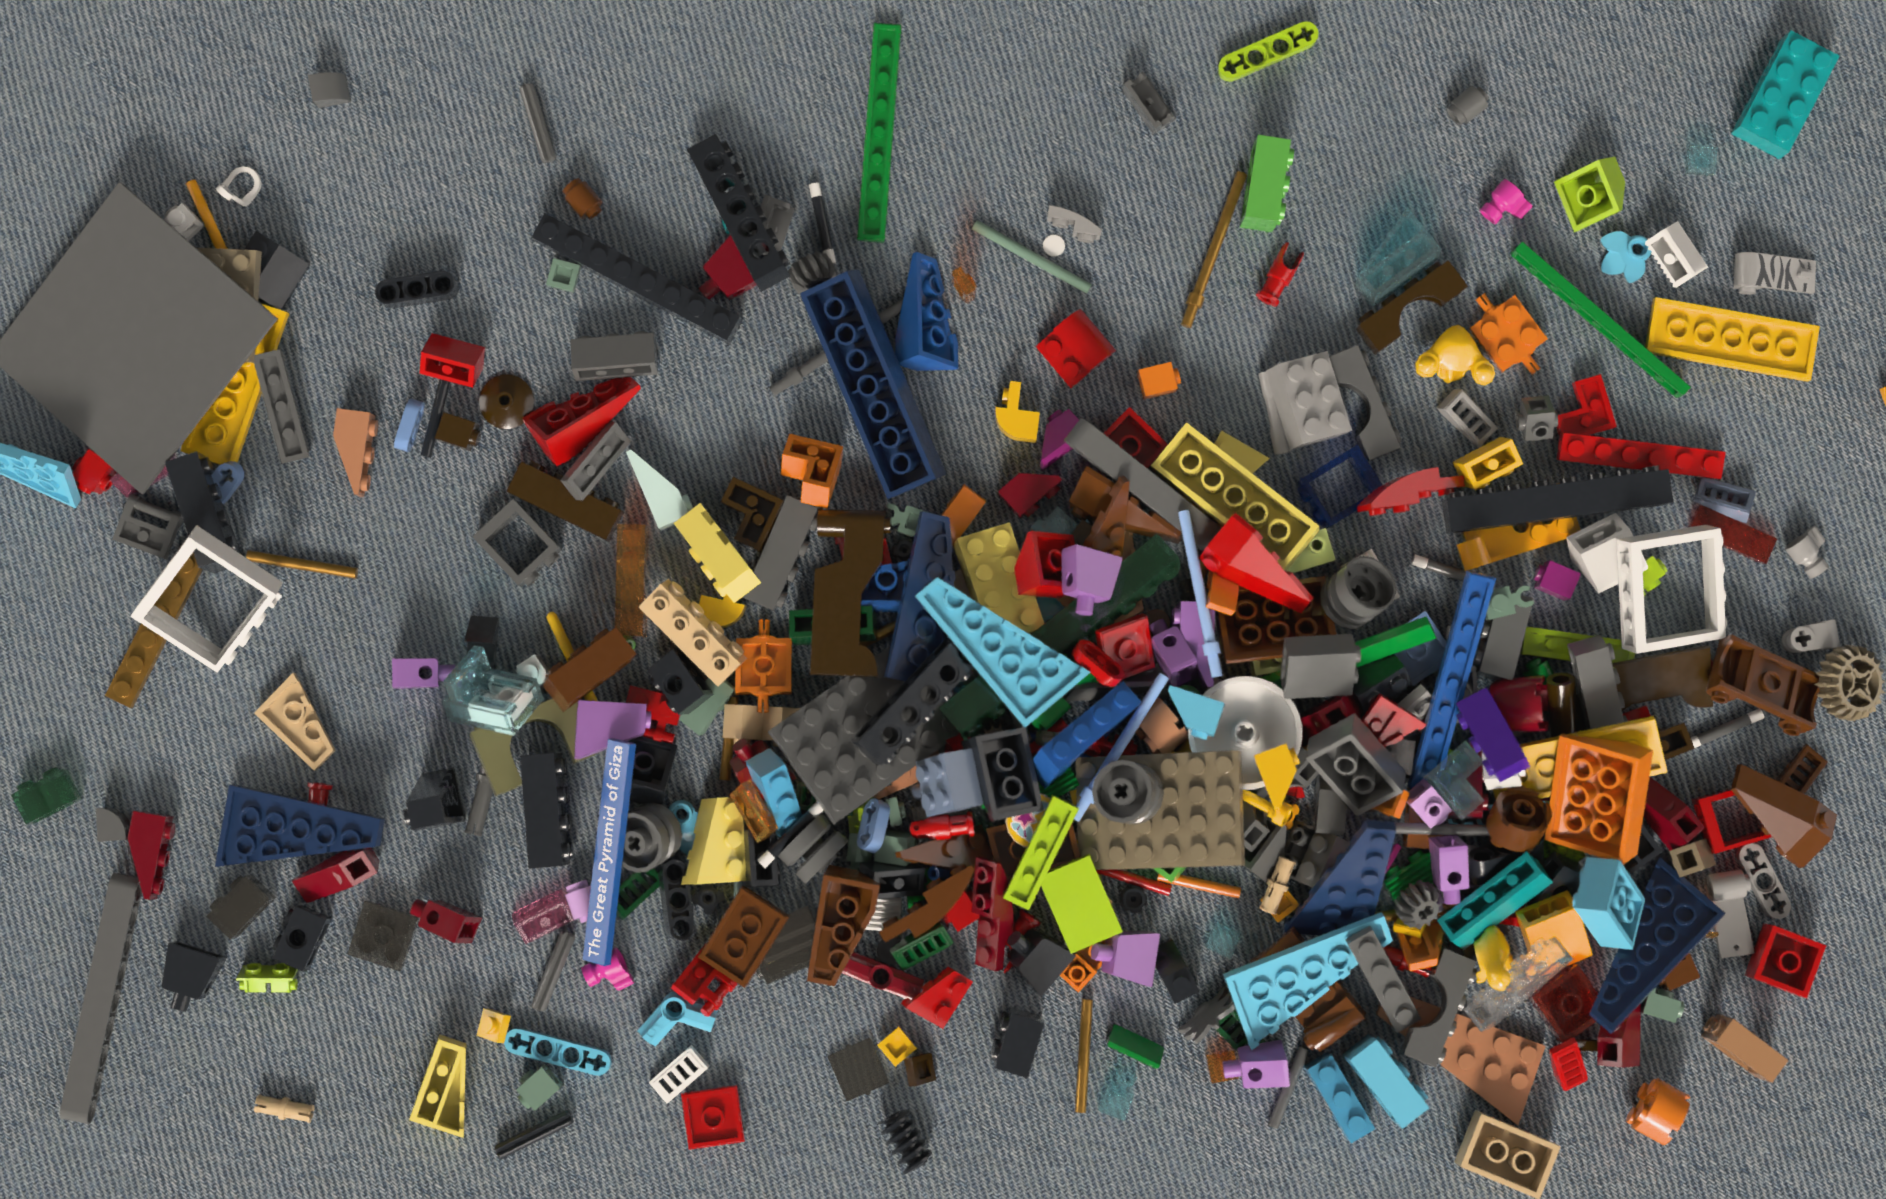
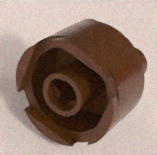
[1486,786,1552,853]

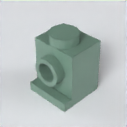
[1641,988,1684,1023]

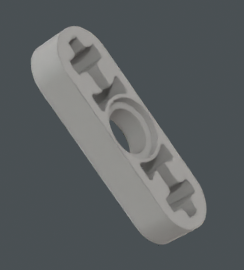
[1736,843,1791,919]

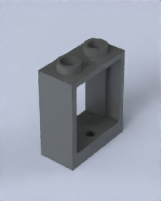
[473,499,562,587]

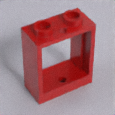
[1691,788,1772,854]

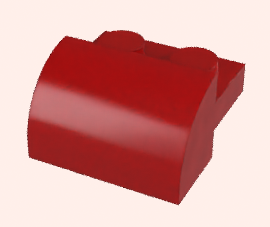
[1035,309,1116,388]

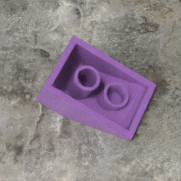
[1171,601,1215,689]

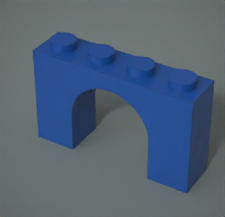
[1033,681,1141,789]

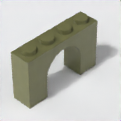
[469,698,601,797]

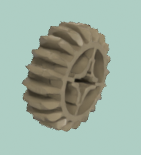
[1815,645,1886,721]

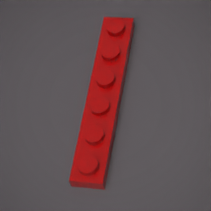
[1556,432,1726,479]

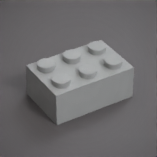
[1266,351,1352,450]

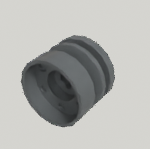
[1320,556,1396,629]

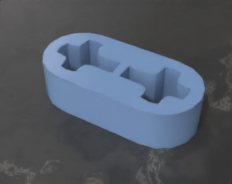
[394,398,425,452]
[211,461,244,505]
[857,798,890,853]

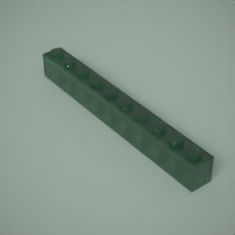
[940,534,1181,740]

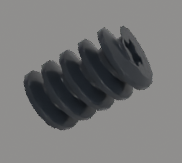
[877,1109,932,1175]

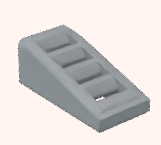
[1437,389,1498,448]

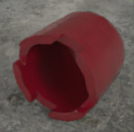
[1488,675,1549,731]

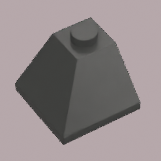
[1243,814,1286,882]

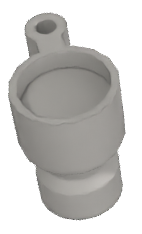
[1785,525,1829,579]

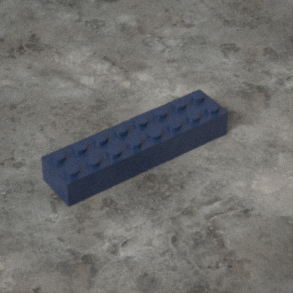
[800,269,947,499]

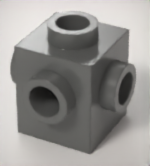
[1515,395,1558,441]

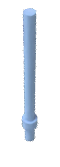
[1178,510,1223,678]
[1074,673,1169,822]

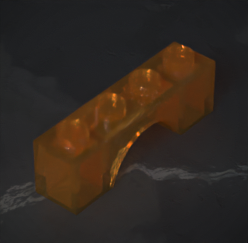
[615,524,649,638]

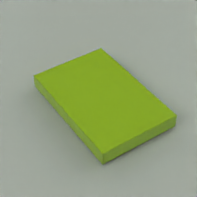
[1041,854,1123,954]

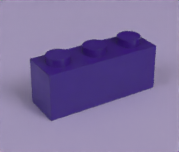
[1456,687,1530,783]

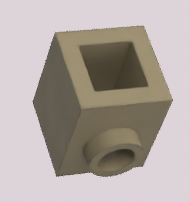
[1669,838,1716,878]

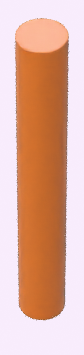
[1157,873,1241,898]

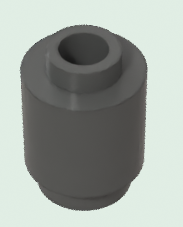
[1446,86,1489,126]

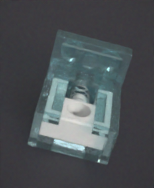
[442,645,544,736]

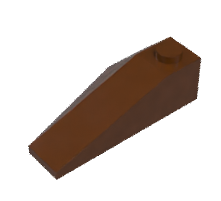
[807,865,880,986]

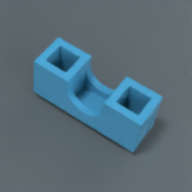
[746,748,802,837]
[1303,1052,1375,1143]

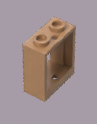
[1701,1014,1789,1083]

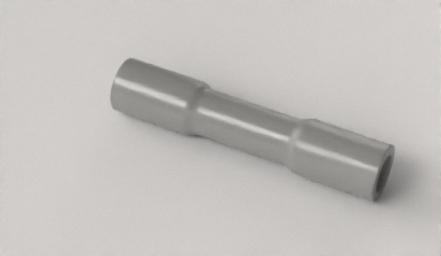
[1258,372,1291,455]

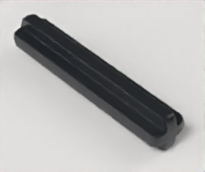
[494,1110,574,1159]

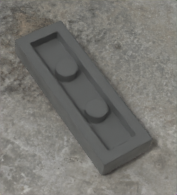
[560,421,631,501]

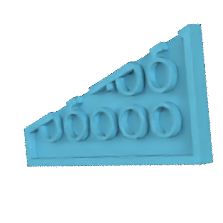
[0,443,81,509]
[915,577,1090,727]
[1223,912,1393,1051]

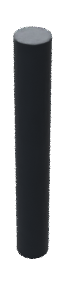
[420,379,450,458]

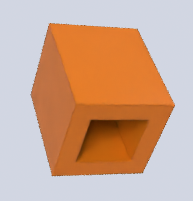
[1137,362,1181,400]

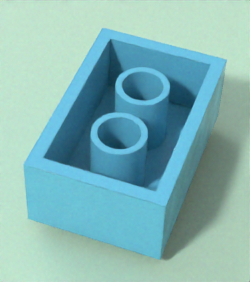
[1573,857,1645,950]
[1342,1034,1429,1129]

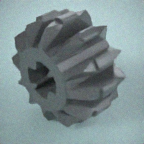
[788,252,837,294]
[1394,879,1444,929]

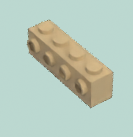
[639,579,747,686]

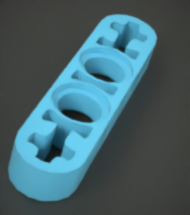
[504,1028,612,1076]

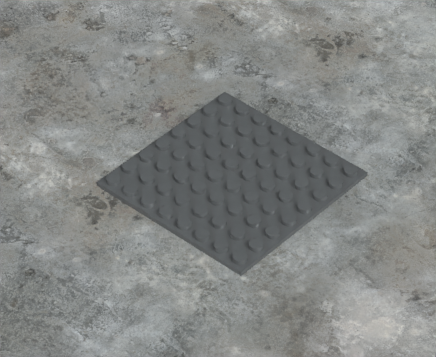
[0,182,278,494]

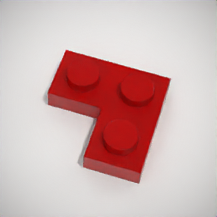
[1557,374,1617,437]

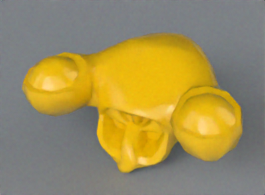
[1415,325,1495,385]
[1474,925,1519,991]

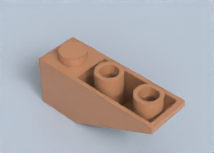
[333,408,378,497]

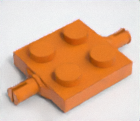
[1469,293,1548,375]
[735,619,792,713]

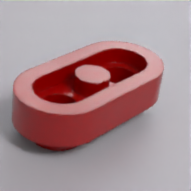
[1072,640,1124,687]

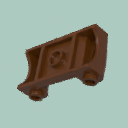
[1706,634,1820,736]
[1250,926,1366,1052]

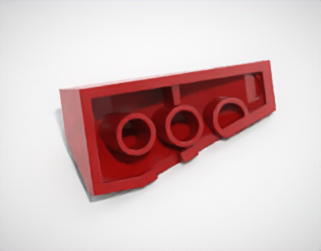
[1199,512,1313,613]

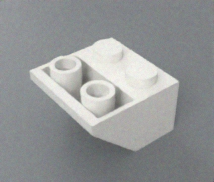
[1566,513,1648,594]

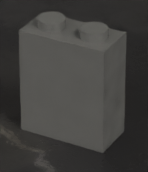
[1280,634,1361,699]

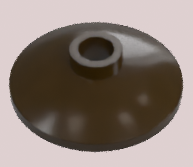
[479,374,534,429]

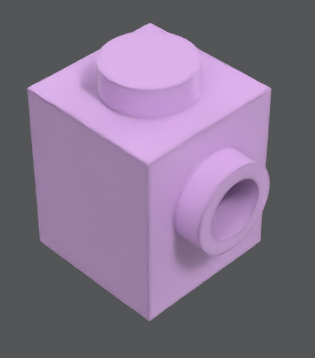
[1407,779,1452,829]

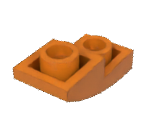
[941,484,986,546]
[1205,570,1239,616]
[1060,939,1106,993]

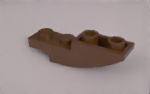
[879,864,975,942]

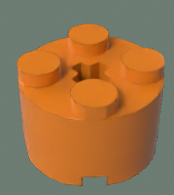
[1626,1078,1690,1145]

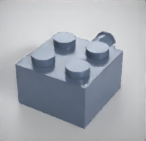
[912,748,983,817]

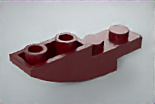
[972,857,1014,972]

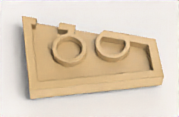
[254,673,336,771]

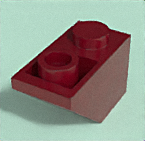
[998,473,1062,519]

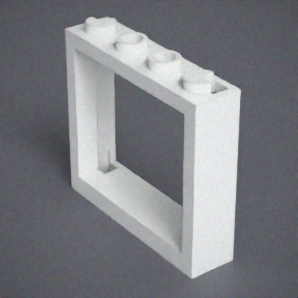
[131,525,283,672]
[1616,525,1727,654]

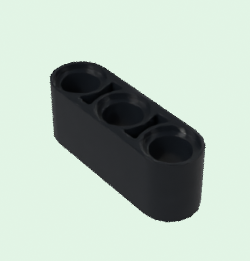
[375,271,459,308]
[1469,836,1544,885]
[658,859,695,941]

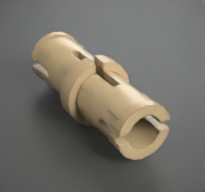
[1259,856,1296,915]
[254,1094,315,1123]

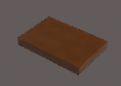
[698,885,790,988]

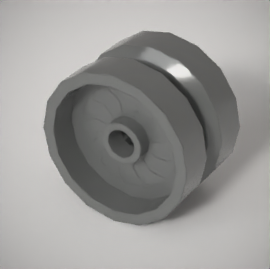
[1092,760,1164,825]
[622,802,682,873]
[778,813,849,884]

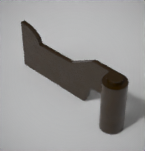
[810,509,892,677]
[1546,645,1713,738]

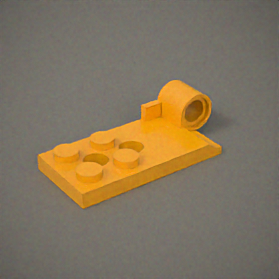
[1456,483,1581,571]

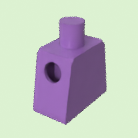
[1062,544,1122,615]
[1149,619,1197,688]
[392,658,456,689]
[1428,835,1469,904]
[1091,930,1160,987]
[1222,1040,1290,1089]

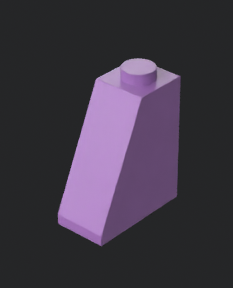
[574,700,651,759]

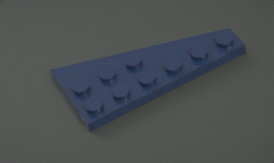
[884,511,966,694]
[215,784,385,867]
[1284,820,1396,936]
[1589,857,1726,1034]

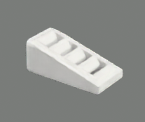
[649,1045,709,1103]

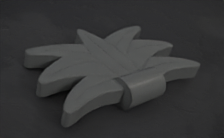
[1178,986,1236,1045]

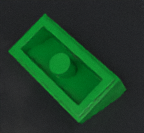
[1106,1024,1164,1069]

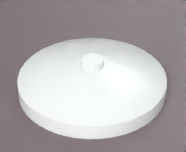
[1188,676,1302,790]

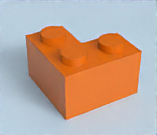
[781,433,843,509]

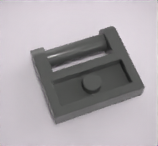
[112,494,183,559]

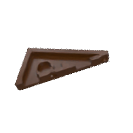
[1082,475,1130,557]
[895,824,994,870]

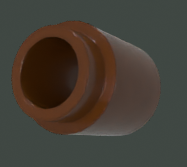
[562,178,603,220]

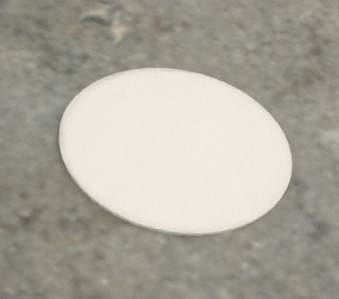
[1043,235,1065,257]

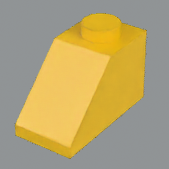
[1254,743,1300,810]

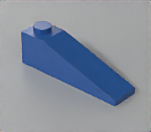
[895,252,958,371]

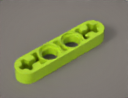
[1218,21,1319,82]

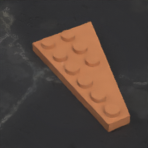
[1376,996,1545,1125]

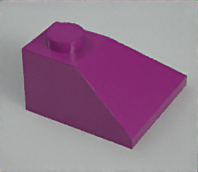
[1039,409,1079,471]

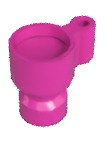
[1479,179,1533,225]
[581,947,634,991]

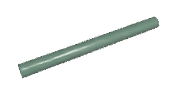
[972,220,1092,294]

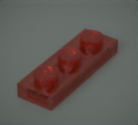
[1689,505,1777,565]

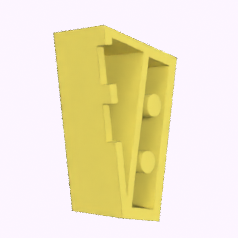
[674,503,761,603]
[681,797,746,885]
[409,1034,466,1138]

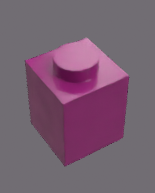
[1533,560,1581,601]

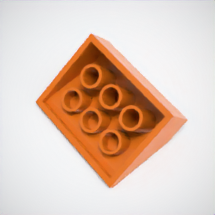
[1544,734,1653,865]

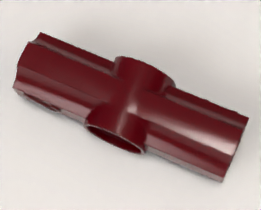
[842,951,924,1000]

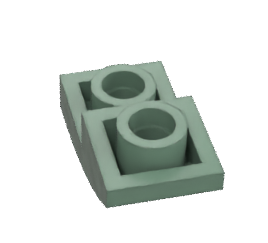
[679,678,735,736]

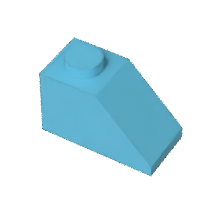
[1168,685,1225,740]

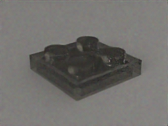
[347,900,420,972]

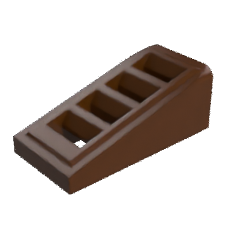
[1775,744,1828,794]

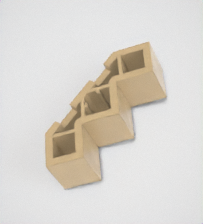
[723,704,800,746]

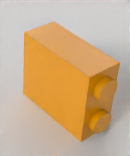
[1515,890,1593,977]

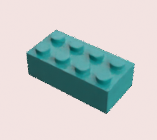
[1731,30,1840,159]

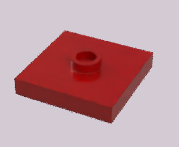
[1095,613,1155,679]
[681,1085,745,1150]

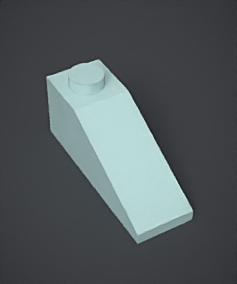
[626,450,693,531]

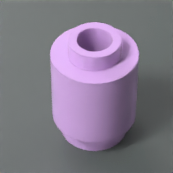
[565,880,591,923]

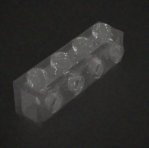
[1463,937,1573,1032]

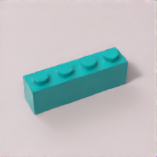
[1437,852,1553,950]

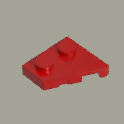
[901,966,973,1029]

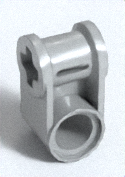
[1781,619,1841,653]

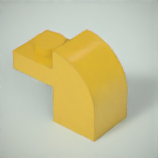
[995,381,1040,443]
[699,595,747,628]

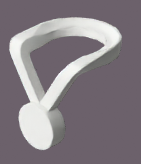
[216,166,261,206]

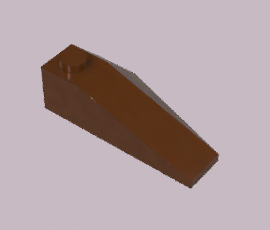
[1069,466,1182,544]
[1731,764,1837,868]

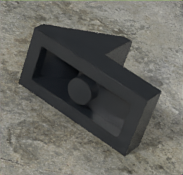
[464,615,499,673]

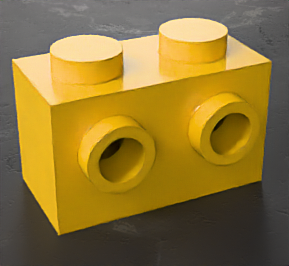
[1452,437,1523,490]

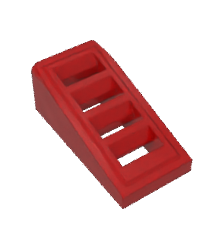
[1549,1038,1588,1091]

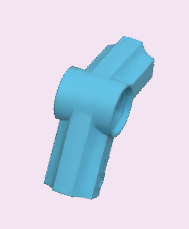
[637,991,718,1047]

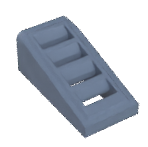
[1693,477,1756,523]

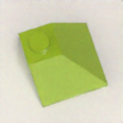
[1554,156,1625,232]

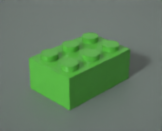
[1240,135,1294,232]

